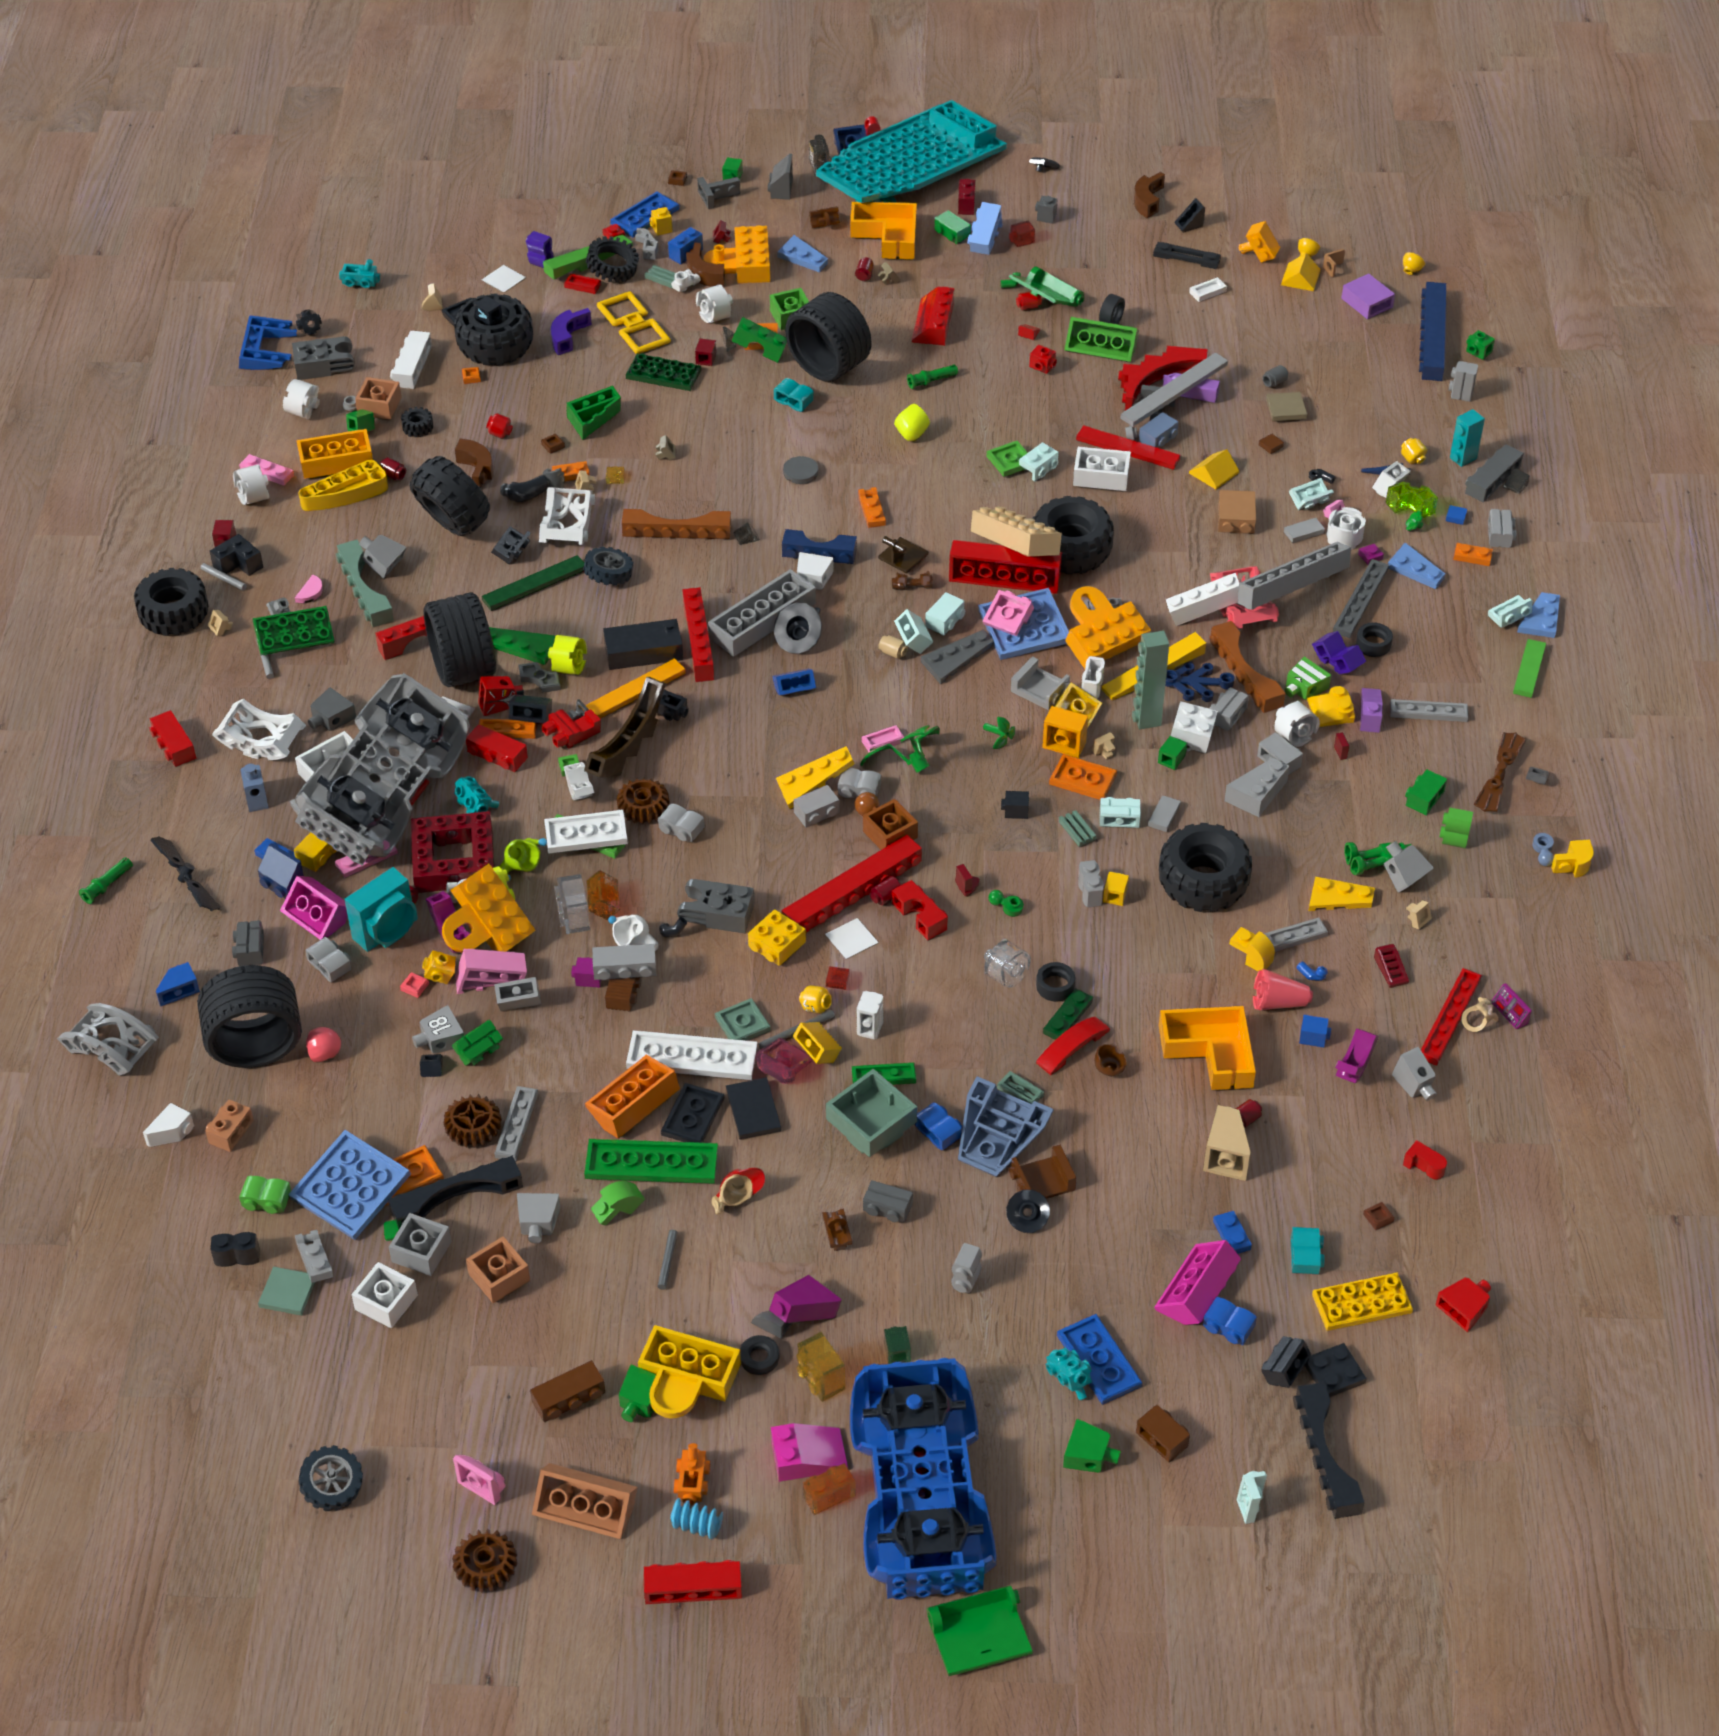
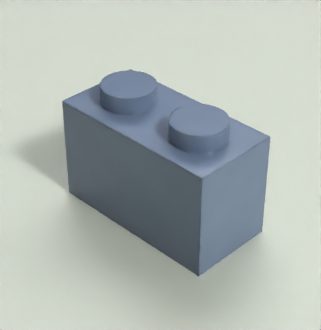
[1139,412,1178,448]

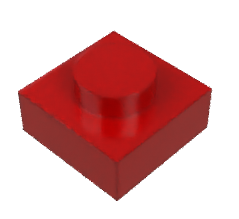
[602,224,625,239]

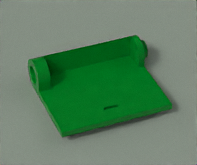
[1009,266,1085,307]
[927,1585,1033,1676]

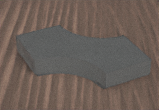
[518,662,561,693]

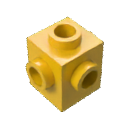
[422,950,456,984]

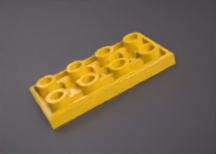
[1312,1272,1413,1331]

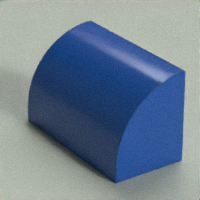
[772,668,816,695]

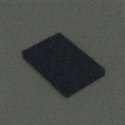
[726,1077,781,1140]
[661,1083,725,1143]

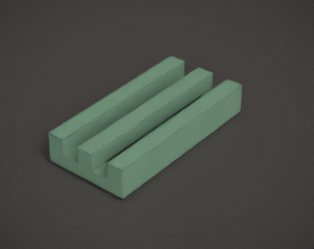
[645,265,675,289]
[1059,810,1096,847]
[997,1071,1044,1104]

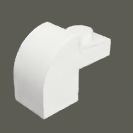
[564,762,594,800]

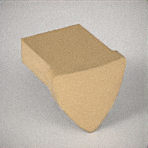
[422,283,443,311]

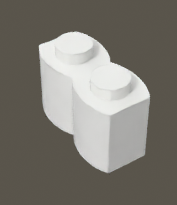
[1081,656,1105,699]

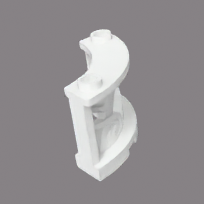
[539,487,595,545]
[212,699,306,760]

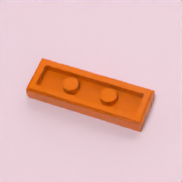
[479,719,537,739]

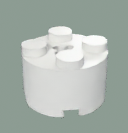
[696,285,733,323]
[283,379,320,419]
[233,464,269,505]
[1327,507,1366,550]
[1275,701,1320,747]

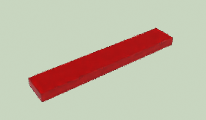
[1076,425,1180,470]
[1421,968,1482,1066]

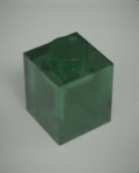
[884,1326,911,1364]

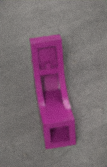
[426,891,470,954]
[1335,1028,1379,1083]

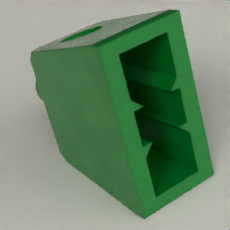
[619,1364,656,1422]
[1063,1419,1121,1473]

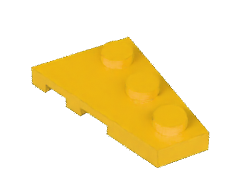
[1308,877,1375,911]

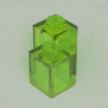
[1385,482,1438,518]

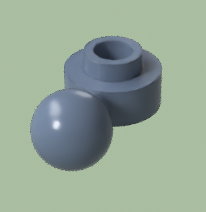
[1532,833,1554,866]

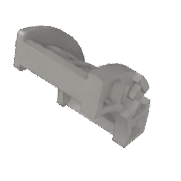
[57,1003,159,1076]

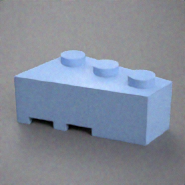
[968,202,1003,255]

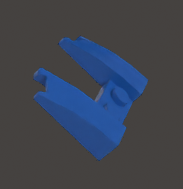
[239,315,297,370]

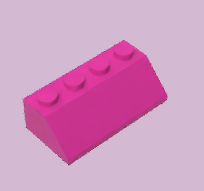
[1154,1240,1241,1325]

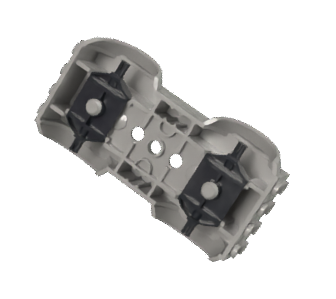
[295,673,470,866]

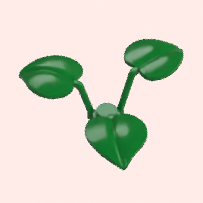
[860,725,940,773]

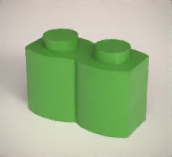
[1439,807,1473,849]
[239,1176,291,1214]

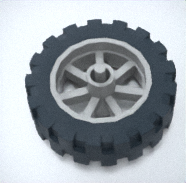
[298,1445,363,1511]

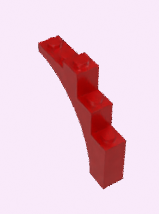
[1118,346,1208,411]

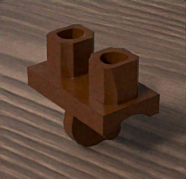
[809,206,840,228]
[822,1209,852,1251]

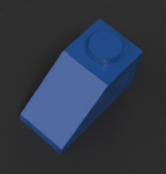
[156,962,200,1007]

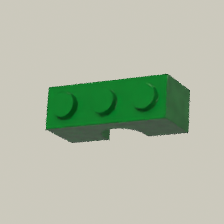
[732,317,787,363]

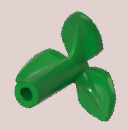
[983,717,1016,749]

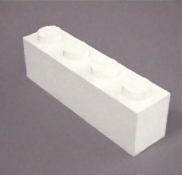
[390,330,432,389]
[1166,573,1240,626]

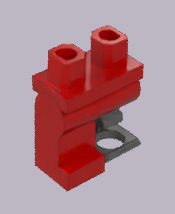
[542,699,601,749]

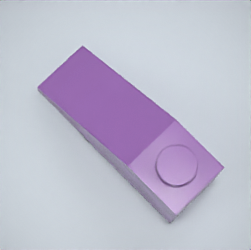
[1360,688,1382,733]

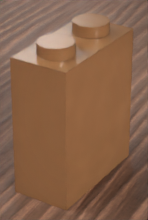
[1218,490,1256,534]

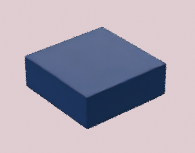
[1446,505,1467,525]

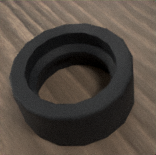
[1099,294,1125,325]
[1356,622,1393,657]
[1036,962,1076,1002]

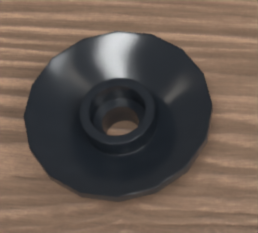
[1006,1190,1050,1233]

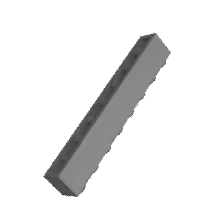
[1238,542,1351,609]

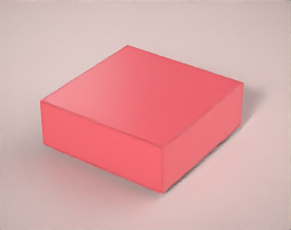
[400,972,429,998]

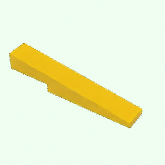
[1101,632,1206,701]

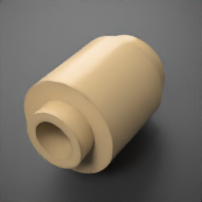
[879,635,908,659]

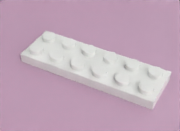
[626,1030,758,1080]

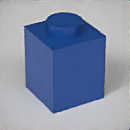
[1299,1015,1331,1048]

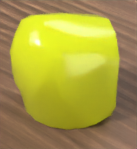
[894,404,930,442]

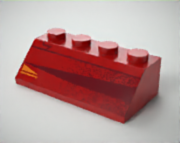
[912,286,954,346]

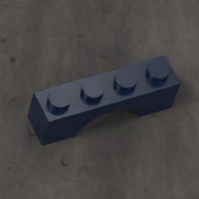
[782,529,857,564]

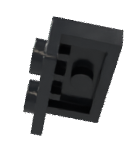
[491,526,531,564]

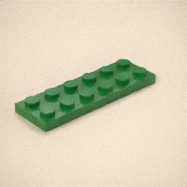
[584,1139,718,1184]

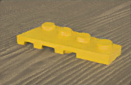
[776,746,854,809]

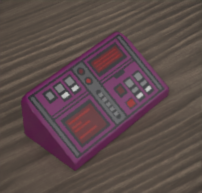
[1491,983,1532,1029]

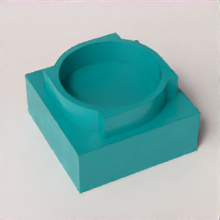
[344,867,418,952]

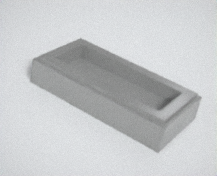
[1284,518,1325,543]
[1148,795,1181,832]

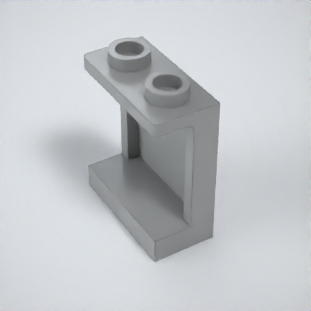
[1011,656,1070,710]

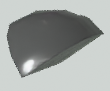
[751,1311,793,1339]

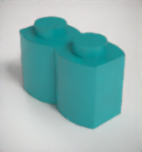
[773,378,814,411]
[1291,1227,1325,1274]

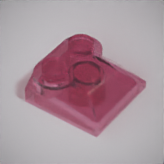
[755,1038,813,1084]

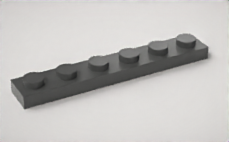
[1333,559,1389,638]

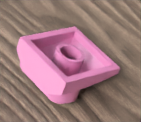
[453,1455,505,1505]

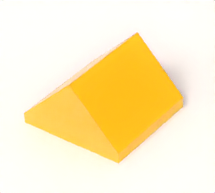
[1281,253,1321,291]
[1189,449,1239,490]

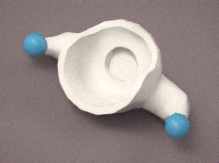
[608,915,659,951]

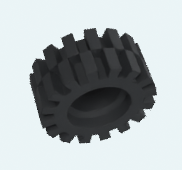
[401,407,434,438]

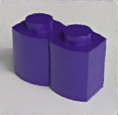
[526,231,554,268]

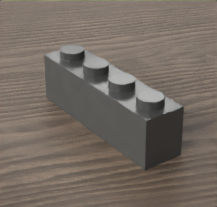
[1465,444,1524,502]

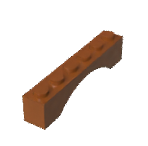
[621,509,732,539]
[1209,621,1286,713]

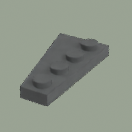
[921,629,994,684]

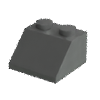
[768,154,793,200]

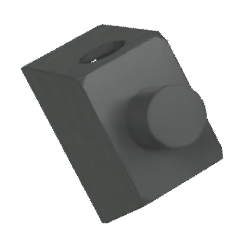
[308,687,356,731]

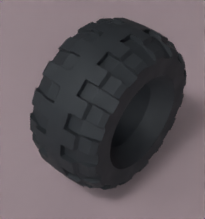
[454,293,533,366]
[409,456,490,536]
[1033,496,1114,575]
[1159,823,1252,912]

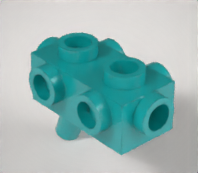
[339,259,380,288]
[454,776,499,813]
[1045,1347,1092,1400]

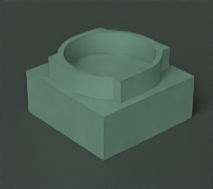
[826,1069,917,1157]

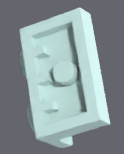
[1237,1471,1267,1524]

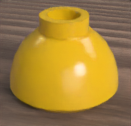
[1298,238,1320,257]
[1403,252,1425,275]

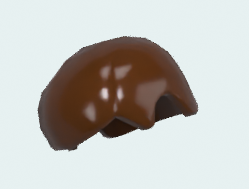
[1094,1044,1127,1077]

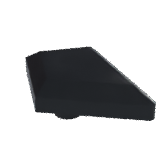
[1030,157,1060,172]

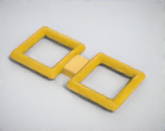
[596,291,671,354]

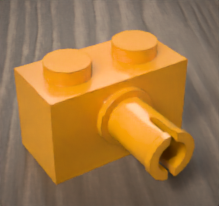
[1239,221,1280,263]

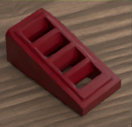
[1374,944,1409,988]

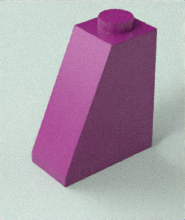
[769,1275,842,1323]

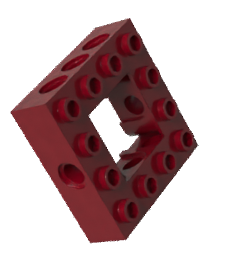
[411,811,495,893]

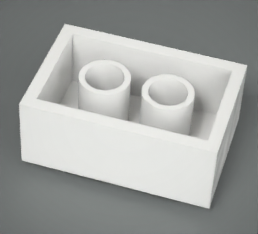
[1073,447,1131,491]

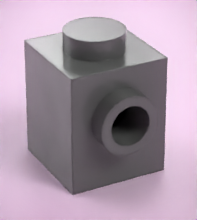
[1035,195,1058,224]

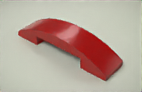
[1036,1016,1110,1075]

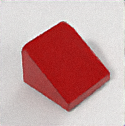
[1018,324,1040,340]

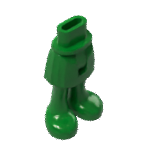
[1344,842,1411,875]

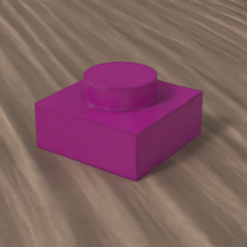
[1358,544,1384,565]

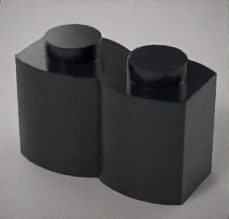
[210,1232,260,1267]

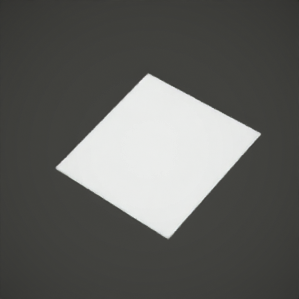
[482,265,526,292]
[825,918,878,959]

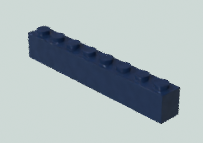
[1419,282,1446,381]

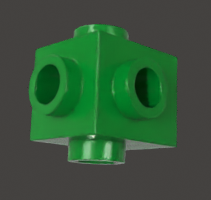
[1466,330,1495,360]

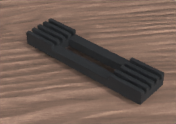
[1153,242,1221,269]

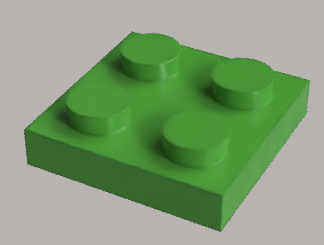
[986,441,1028,477]

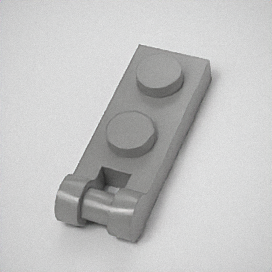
[295,1229,333,1283]

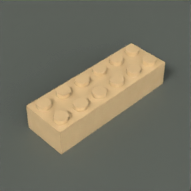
[971,507,1062,556]

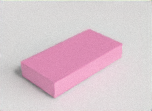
[862,725,904,752]

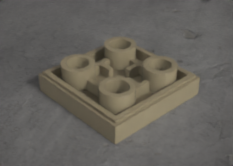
[1266,392,1307,422]

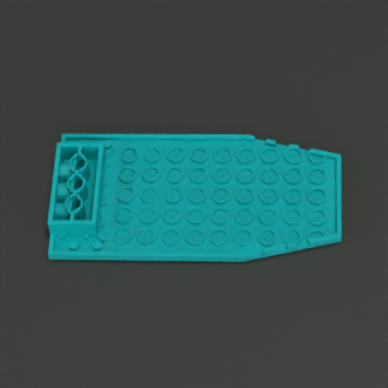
[816,100,1007,203]

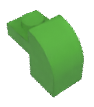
[591,1181,645,1226]

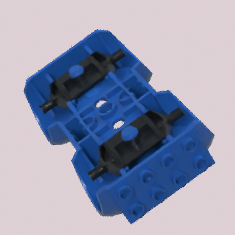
[850,1358,997,1600]

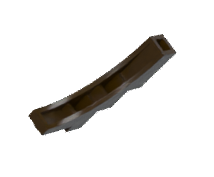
[584,677,666,778]

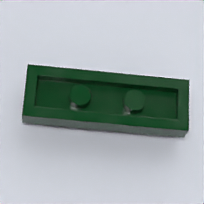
[1043,988,1093,1040]

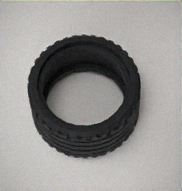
[786,292,872,382]
[423,592,496,688]
[197,965,302,1068]

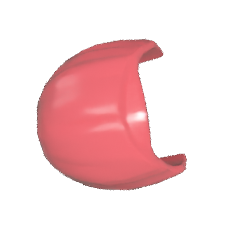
[306,1027,341,1062]

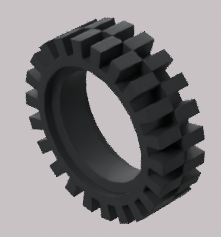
[586,236,639,283]

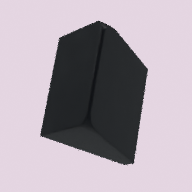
[420,1054,443,1077]

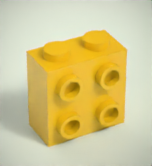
[748,909,806,966]

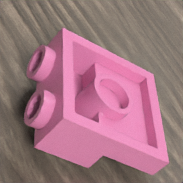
[983,590,1034,636]

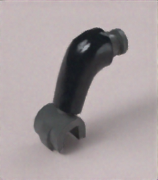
[500,468,565,502]

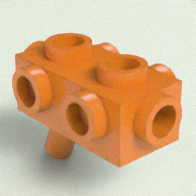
[674,1443,711,1505]

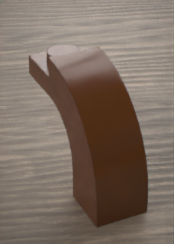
[1134,172,1165,218]
[686,243,725,288]
[455,438,493,488]

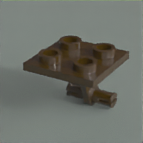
[878,536,929,574]

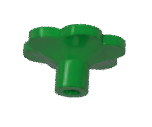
[1405,511,1424,531]

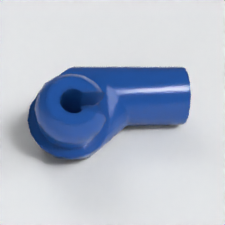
[1296,961,1328,981]

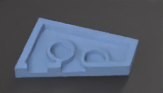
[777,235,828,273]
[1388,543,1445,589]
[1517,592,1560,638]

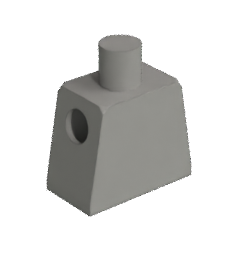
[359,535,406,578]
[1384,841,1434,892]
[1392,1047,1437,1101]
[517,1193,561,1244]

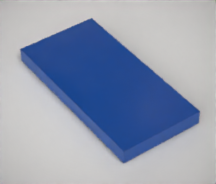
[610,191,680,238]
[1057,1314,1142,1405]

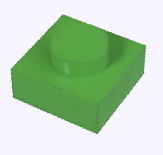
[558,754,579,777]

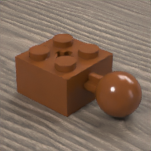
[855,792,918,850]

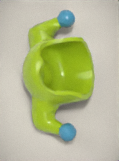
[499,838,547,882]

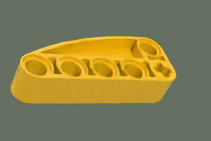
[298,460,388,511]

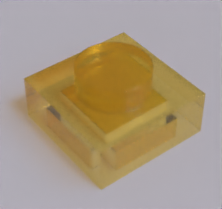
[606,466,625,484]

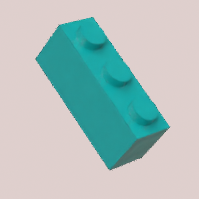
[1450,409,1485,467]

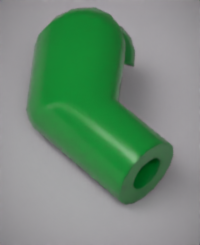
[1000,272,1021,288]

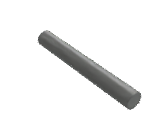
[657,1230,678,1290]

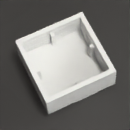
[295,731,379,782]

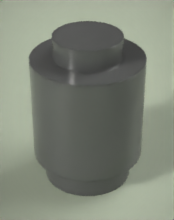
[1262,365,1288,387]

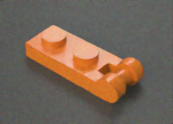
[858,487,886,528]

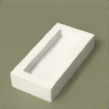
[1190,277,1227,302]

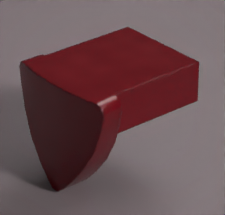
[955,864,980,897]

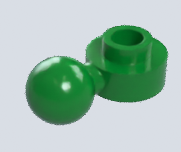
[988,890,1024,917]

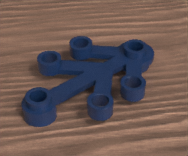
[1165,662,1235,702]

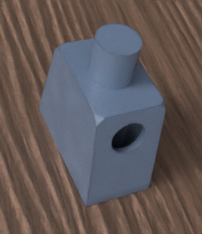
[240,764,269,812]

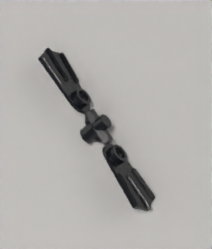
[150,836,221,912]

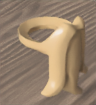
[1462,997,1498,1032]

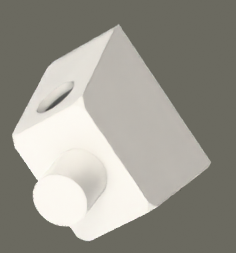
[797,552,834,589]

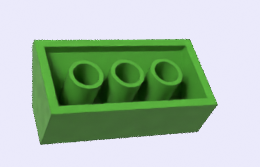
[1064,317,1139,362]

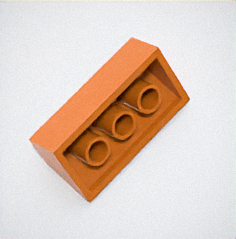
[585,1054,680,1139]

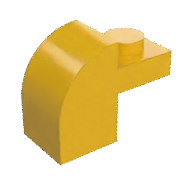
[1551,839,1593,878]
[1229,927,1275,971]

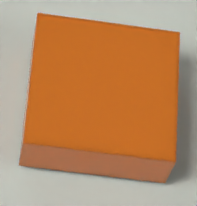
[462,367,481,384]

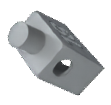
[412,1005,464,1054]

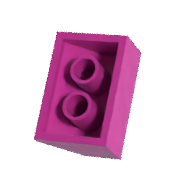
[280,876,348,940]

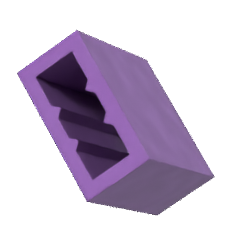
[1341,274,1395,319]

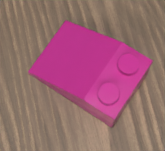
[771,1423,848,1482]

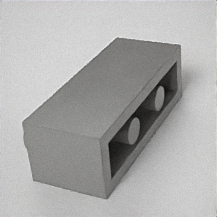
[592,944,656,980]

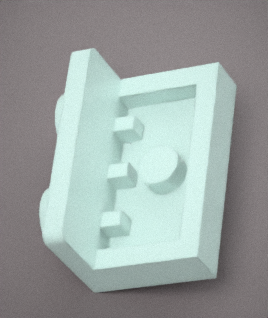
[1019,442,1058,482]
[1289,478,1334,510]
[1488,595,1532,628]

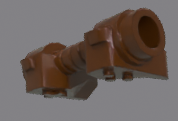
[892,571,933,590]

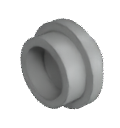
[343,396,357,411]
[1125,425,1138,441]

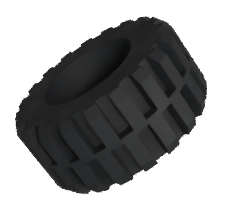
[134,568,209,636]

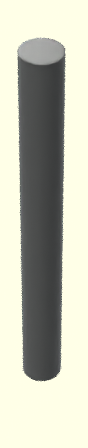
[758,1010,835,1050]

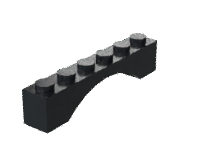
[388,1155,523,1229]
[1293,1382,1365,1519]

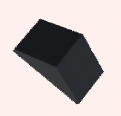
[1174,198,1205,233]

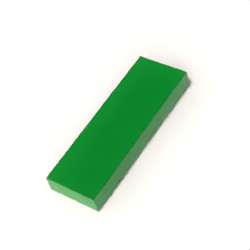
[851,1062,916,1085]

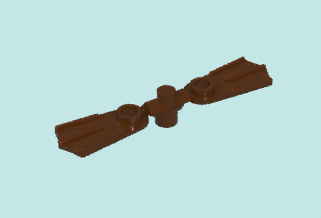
[1474,732,1526,812]

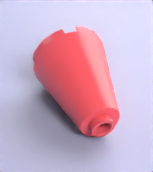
[1253,969,1313,1010]

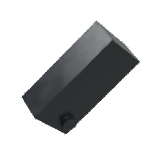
[603,619,683,670]

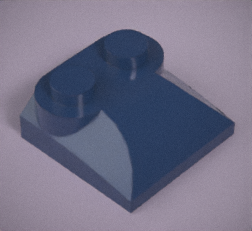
[833,124,867,156]

